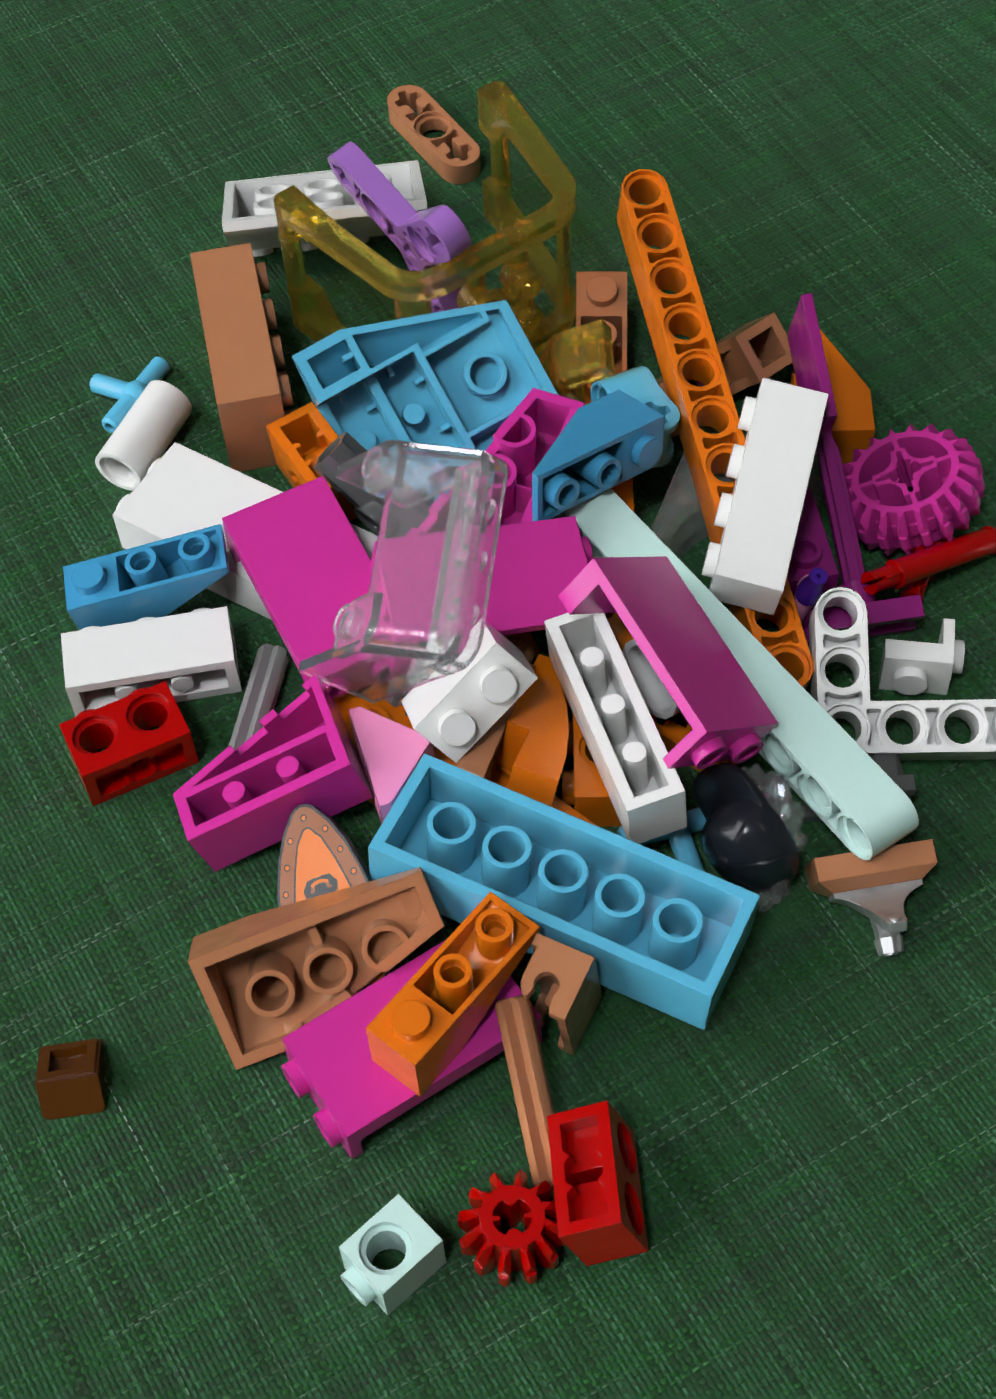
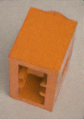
[266,402,357,522]

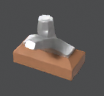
[804,839,938,957]

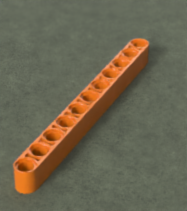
[617,169,814,690]

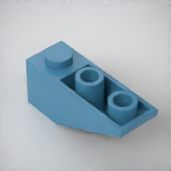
[532,390,664,521]
[63,524,229,630]

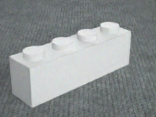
[701,378,828,615]
[544,613,687,844]

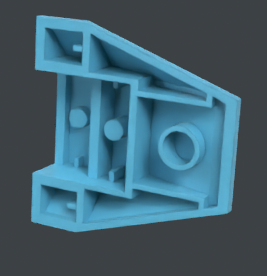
[292,300,558,508]

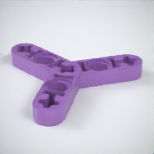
[328,141,472,313]

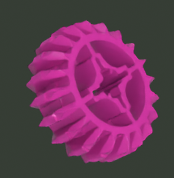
[843,423,985,556]

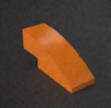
[497,654,569,806]

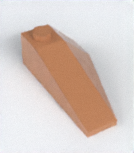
[188,867,444,1070]

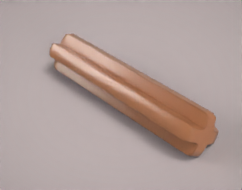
[495,995,555,1186]

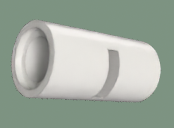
[95,380,192,491]

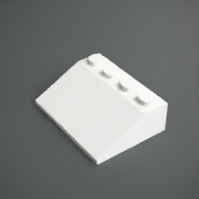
[222,160,427,257]

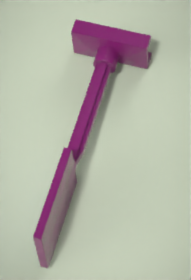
[787,293,925,647]

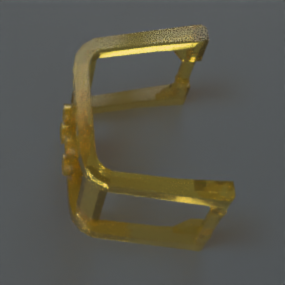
[273,81,576,355]

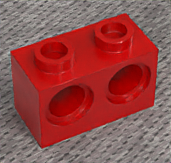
[59,681,199,806]
[547,1100,649,1266]

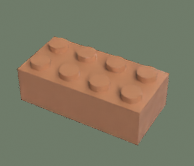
[190,243,294,472]

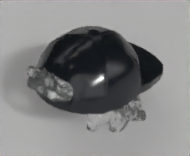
[693,763,809,912]

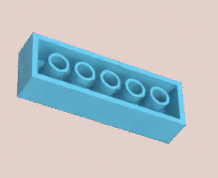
[368,753,760,1030]

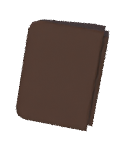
[35,1038,106,1120]

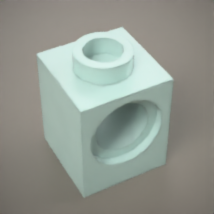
[339,1194,446,1315]

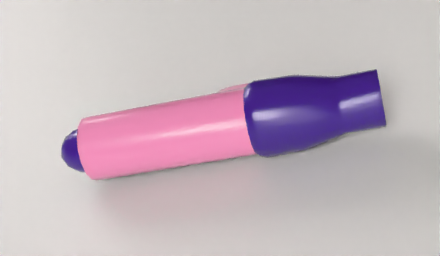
[793,568,828,624]

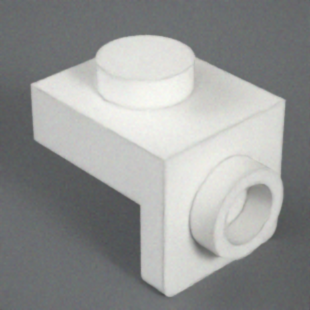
[879,618,965,695]

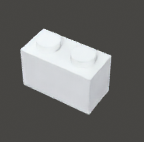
[401,617,538,763]

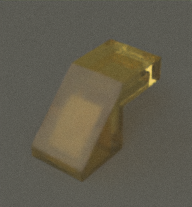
[538,319,615,403]

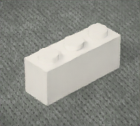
[61,606,242,716]

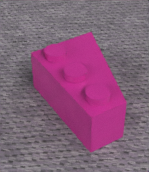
[173,673,373,872]

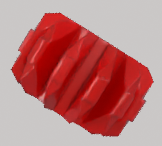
[457,1169,565,1287]

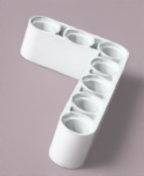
[809,587,996,761]

